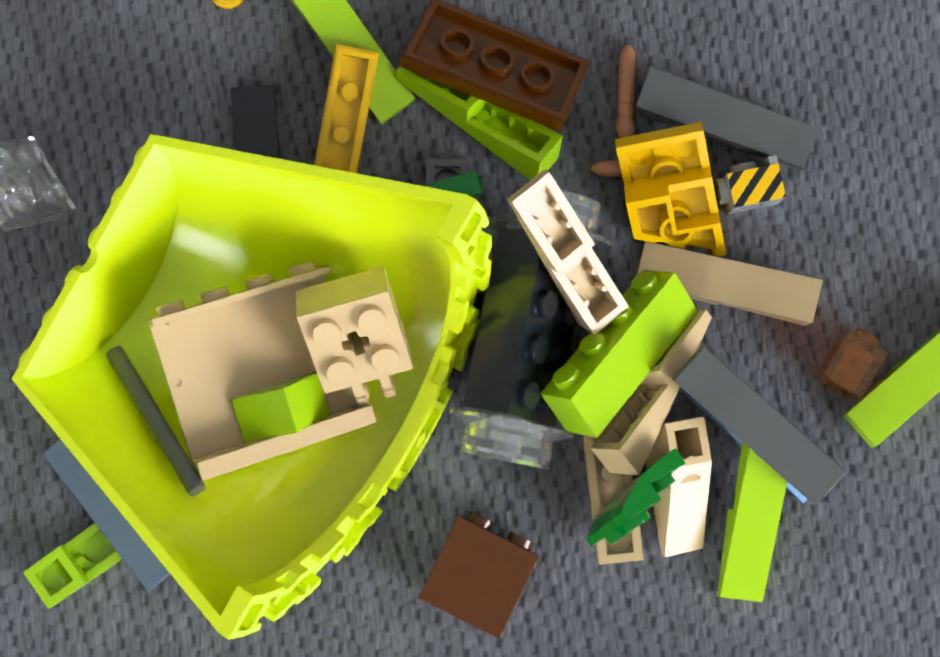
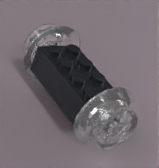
[450,186,612,470]

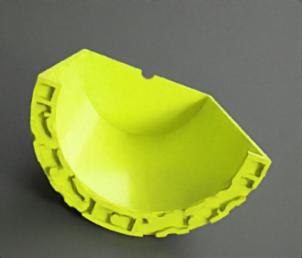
[12,134,492,640]

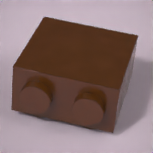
[418,511,540,639]

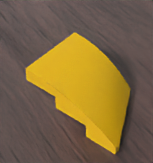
[615,122,726,256]

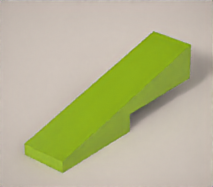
[290,0,416,125]
[395,67,563,180]
[843,328,940,448]
[717,442,787,602]

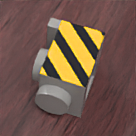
[714,155,786,215]

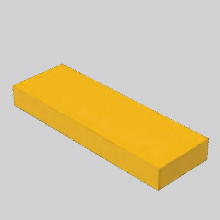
[314,44,379,173]

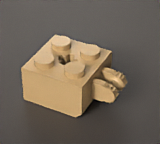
[295,265,413,406]

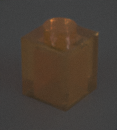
[814,329,888,400]

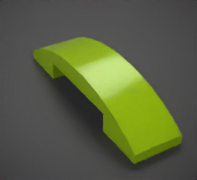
[23,523,122,609]

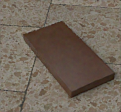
[399,0,591,132]

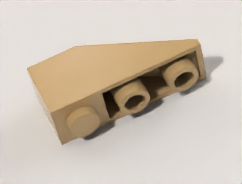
[646,417,712,557]

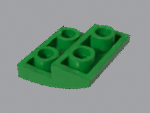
[586,448,686,546]

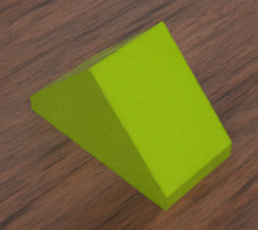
[230,372,331,443]

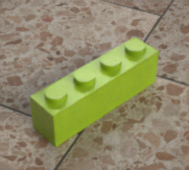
[540,270,698,438]

